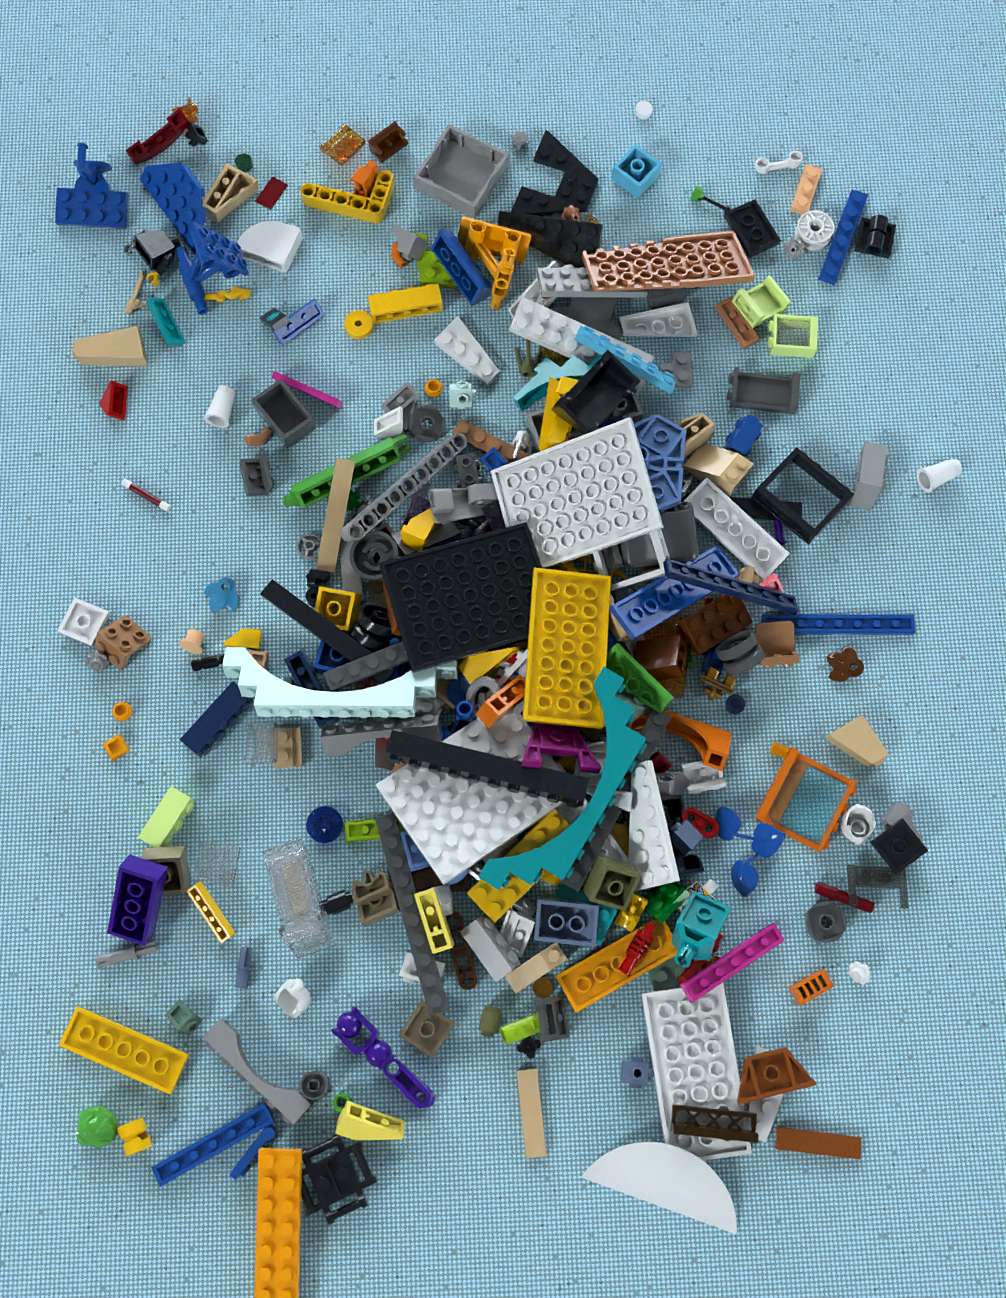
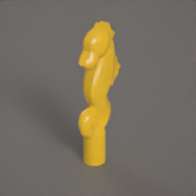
[205,286,252,302]

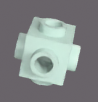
[449,381,476,409]

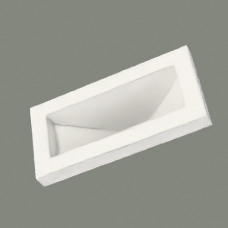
[374,407,403,437]

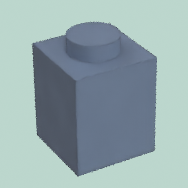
[670,820,703,855]

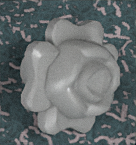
[510,131,530,150]
[784,237,806,259]
[85,652,109,672]

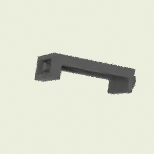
[727,367,801,414]

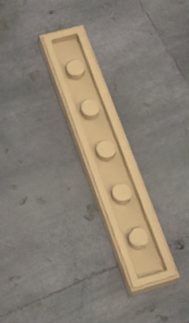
[316,458,355,573]

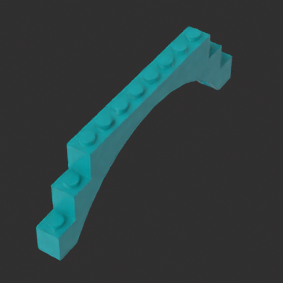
[478,667,647,890]

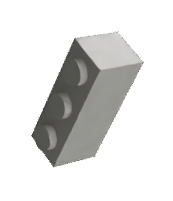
[460,914,521,982]

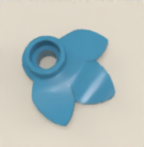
[204,577,239,612]

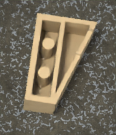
[203,163,258,223]
[671,412,715,467]

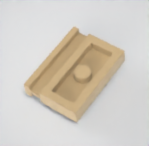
[272,727,303,769]

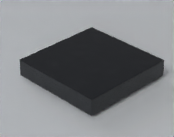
[870,818,928,875]

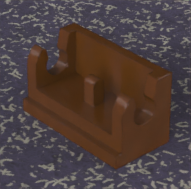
[368,121,408,163]

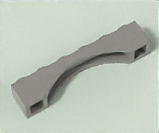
[321,714,443,757]
[203,1019,314,1124]

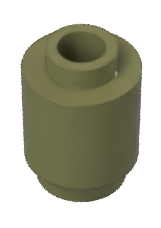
[478,1005,502,1038]

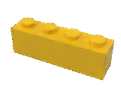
[368,284,443,324]

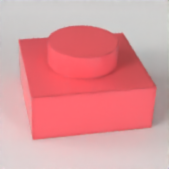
[759,573,784,592]

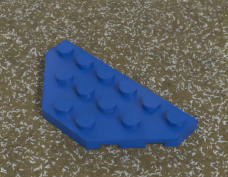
[139,163,207,254]

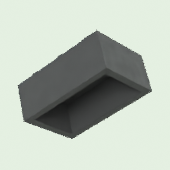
[251,379,317,448]

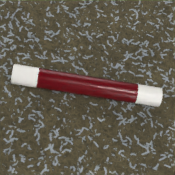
[121,478,171,512]

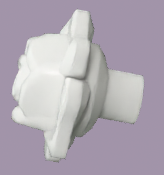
[848,961,871,985]

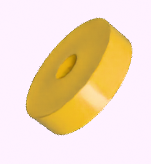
[344,310,373,339]

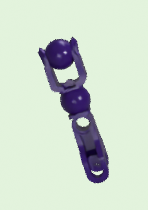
[331,1006,436,1108]

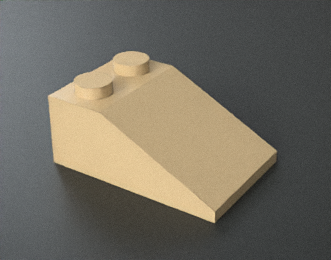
[683,443,753,497]

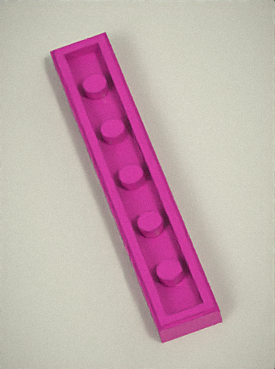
[680,923,785,1003]

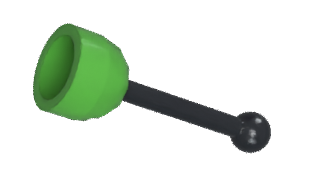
[690,186,731,212]

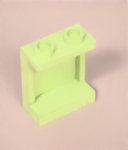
[732,275,791,328]

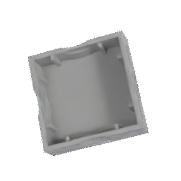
[414,124,509,219]

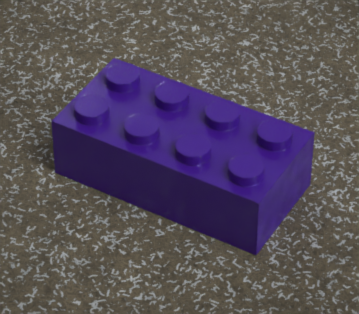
[107,854,168,946]

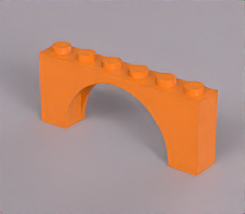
[626,710,732,771]

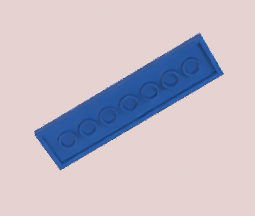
[609,545,740,640]

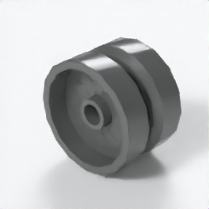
[715,630,765,675]

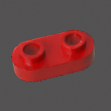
[681,808,719,839]

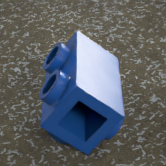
[723,415,764,456]

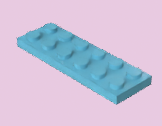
[574,326,675,394]

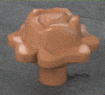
[561,205,581,221]

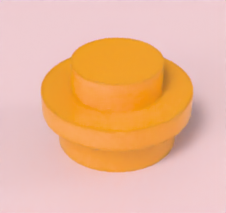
[425,379,443,397]
[112,702,132,721]

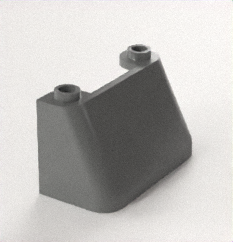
[618,501,698,568]

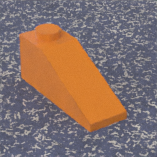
[475,675,525,728]

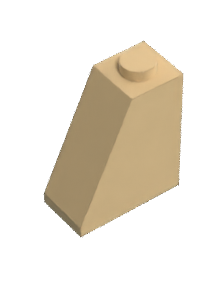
[826,714,889,767]

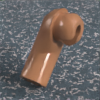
[244,427,272,446]

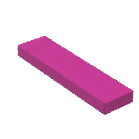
[271,371,343,409]

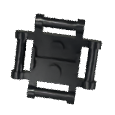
[301,1134,377,1225]

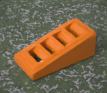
[788,968,834,1006]

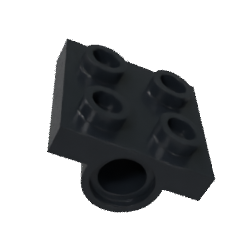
[854,215,896,259]

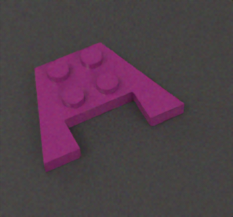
[521,722,601,774]

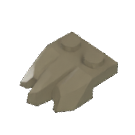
[352,870,400,927]

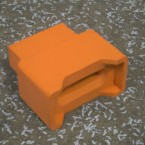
[350,160,379,198]

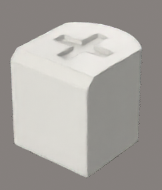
[430,885,454,916]

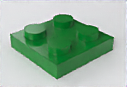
[643,882,690,923]

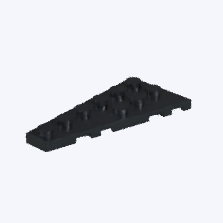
[498,211,603,268]

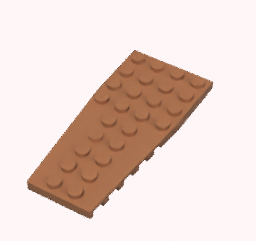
[582,231,755,292]

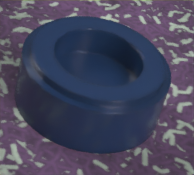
[725,694,745,715]

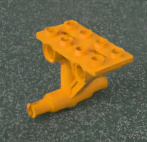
[457,216,531,310]

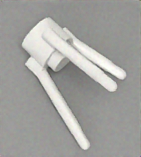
[512,431,533,458]

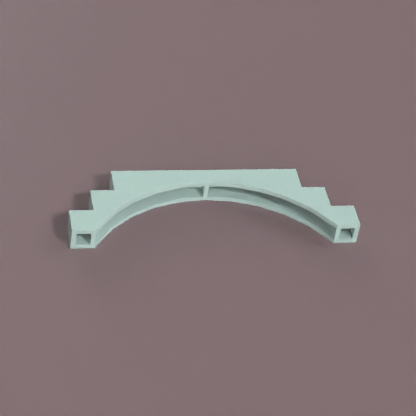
[222,647,459,718]

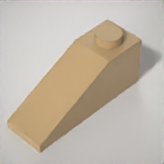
[505,943,567,994]

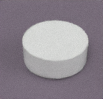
[635,101,653,119]

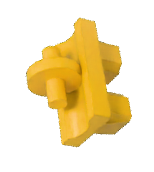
[614,892,648,932]

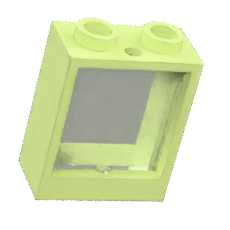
[767,314,818,358]

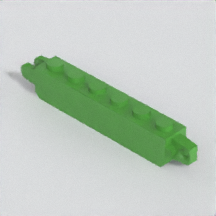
[281,434,412,508]

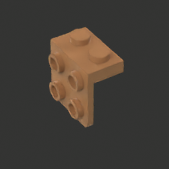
[94,616,151,670]
[755,621,800,668]

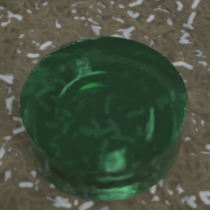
[235,153,253,172]

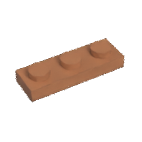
[715,297,760,350]

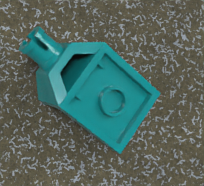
[671,891,731,967]

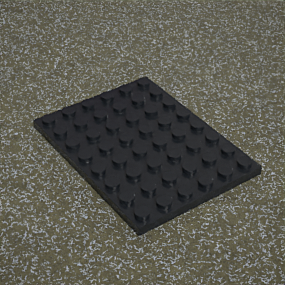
[379,522,542,673]

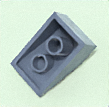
[534,896,599,947]

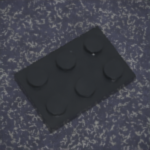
[723,199,781,258]

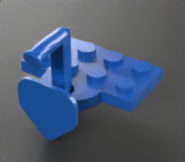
[55,142,128,229]

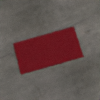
[255,176,288,210]

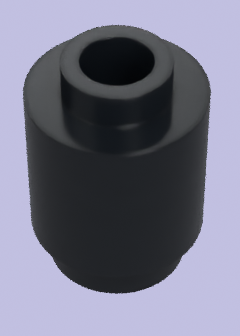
[322,889,354,915]

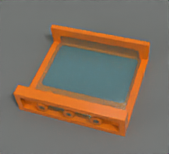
[754,747,857,852]

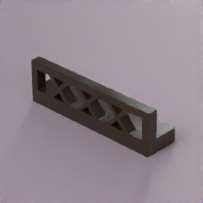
[670,1104,759,1143]

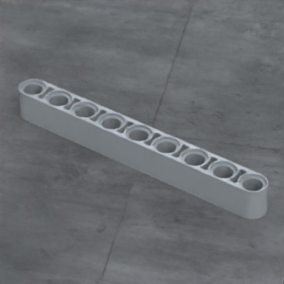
[341,433,467,542]

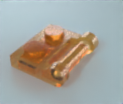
[319,124,365,166]

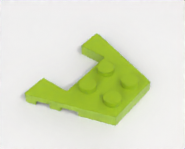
[412,232,473,289]

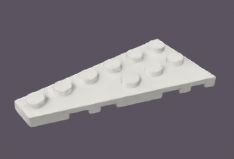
[628,760,680,892]

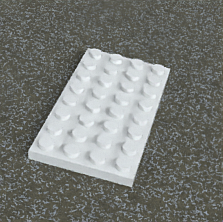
[641,983,752,1161]

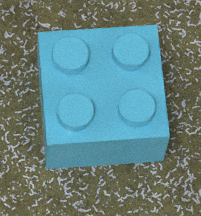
[611,144,662,199]

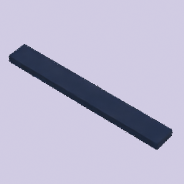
[663,558,799,615]

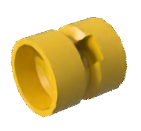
[117,1117,153,1157]

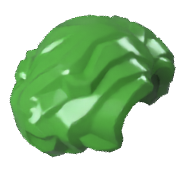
[76,1106,118,1149]

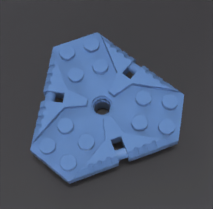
[634,414,686,513]

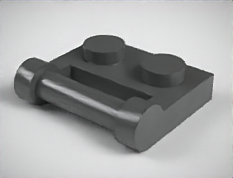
[534,996,570,1043]

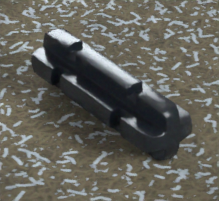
[191,653,225,671]

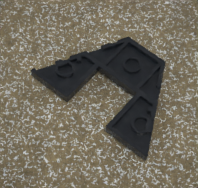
[511,130,599,216]

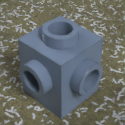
[620,1057,652,1089]

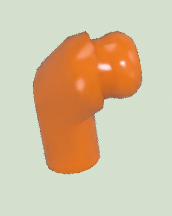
[391,242,407,268]

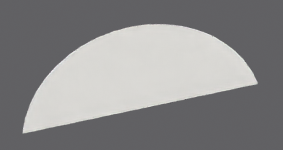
[581,1142,737,1235]

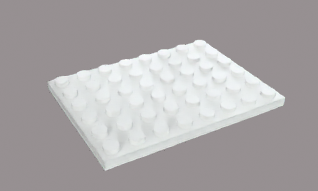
[491,417,664,569]
[376,710,564,885]

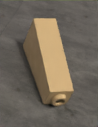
[72,326,148,367]

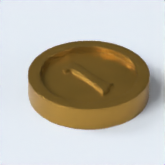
[533,978,553,999]

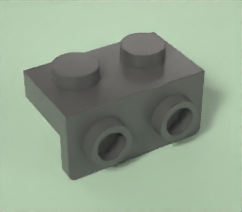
[239,454,274,496]

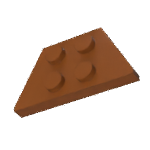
[737,1047,817,1105]

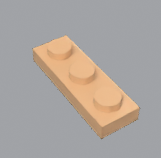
[790,164,822,215]

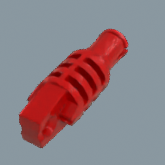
[618,922,656,976]

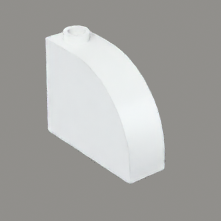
[237,221,303,273]

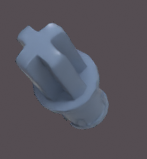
[234,947,252,989]

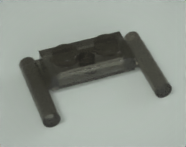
[847,865,909,909]

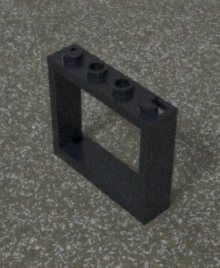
[751,447,854,545]

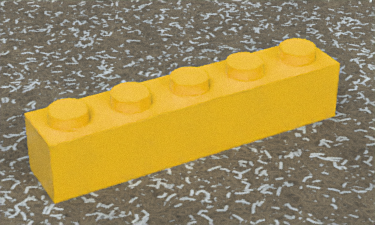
[186,881,236,943]

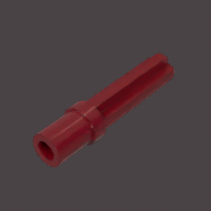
[814,882,874,913]

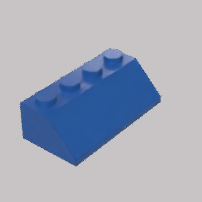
[431,229,492,307]

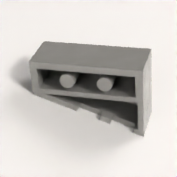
[849,441,889,511]

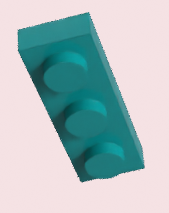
[146,297,185,346]

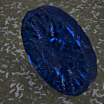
[306,806,344,843]

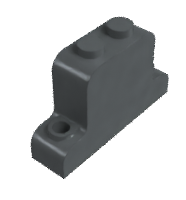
[552,297,621,340]

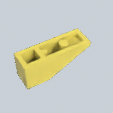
[414,888,455,954]
[336,1101,405,1140]

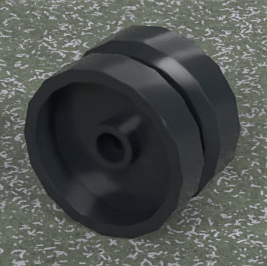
[351,604,395,651]

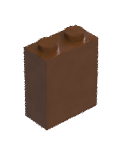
[633,635,687,681]

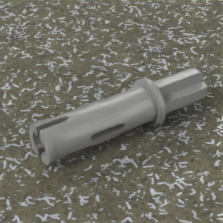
[95,941,157,969]

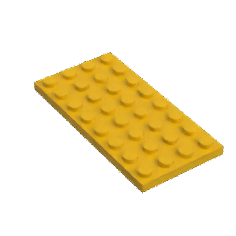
[522,568,611,729]

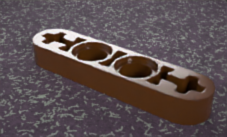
[445,911,477,990]

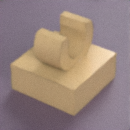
[737,565,760,584]

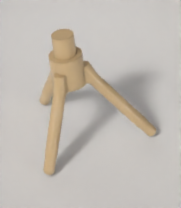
[124,271,147,315]

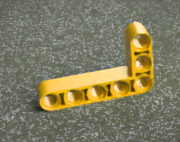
[300,170,395,223]

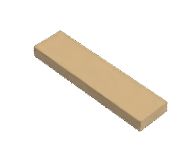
[516,1068,547,1158]

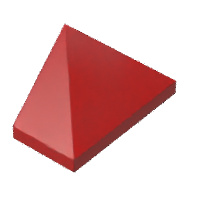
[99,380,128,421]

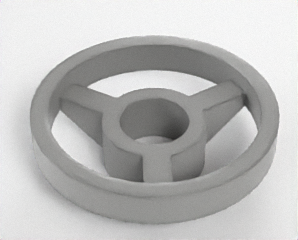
[297,534,321,560]

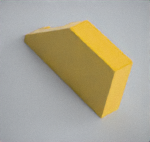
[224,628,262,650]

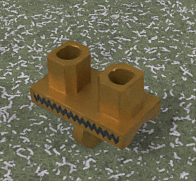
[700,667,736,701]

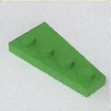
[606,643,674,713]

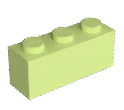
[138,786,195,848]

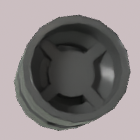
[300,1070,331,1100]

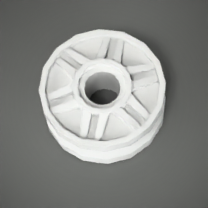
[794,210,835,251]

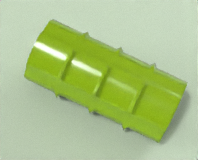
[500,1013,540,1045]

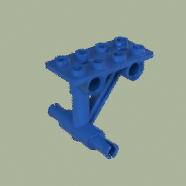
[175,223,249,315]

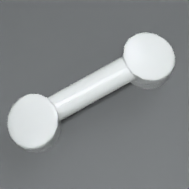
[755,151,803,174]

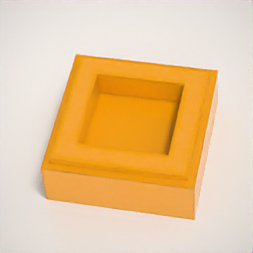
[103,734,130,761]

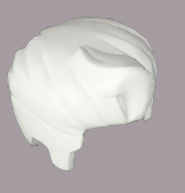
[840,804,876,845]
[274,979,312,1018]

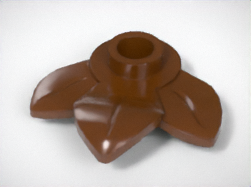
[826,646,864,682]

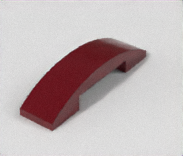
[125,108,190,165]

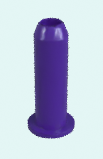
[774,519,787,545]

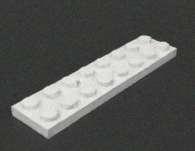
[508,297,654,390]

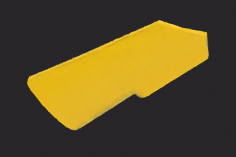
[538,376,579,452]

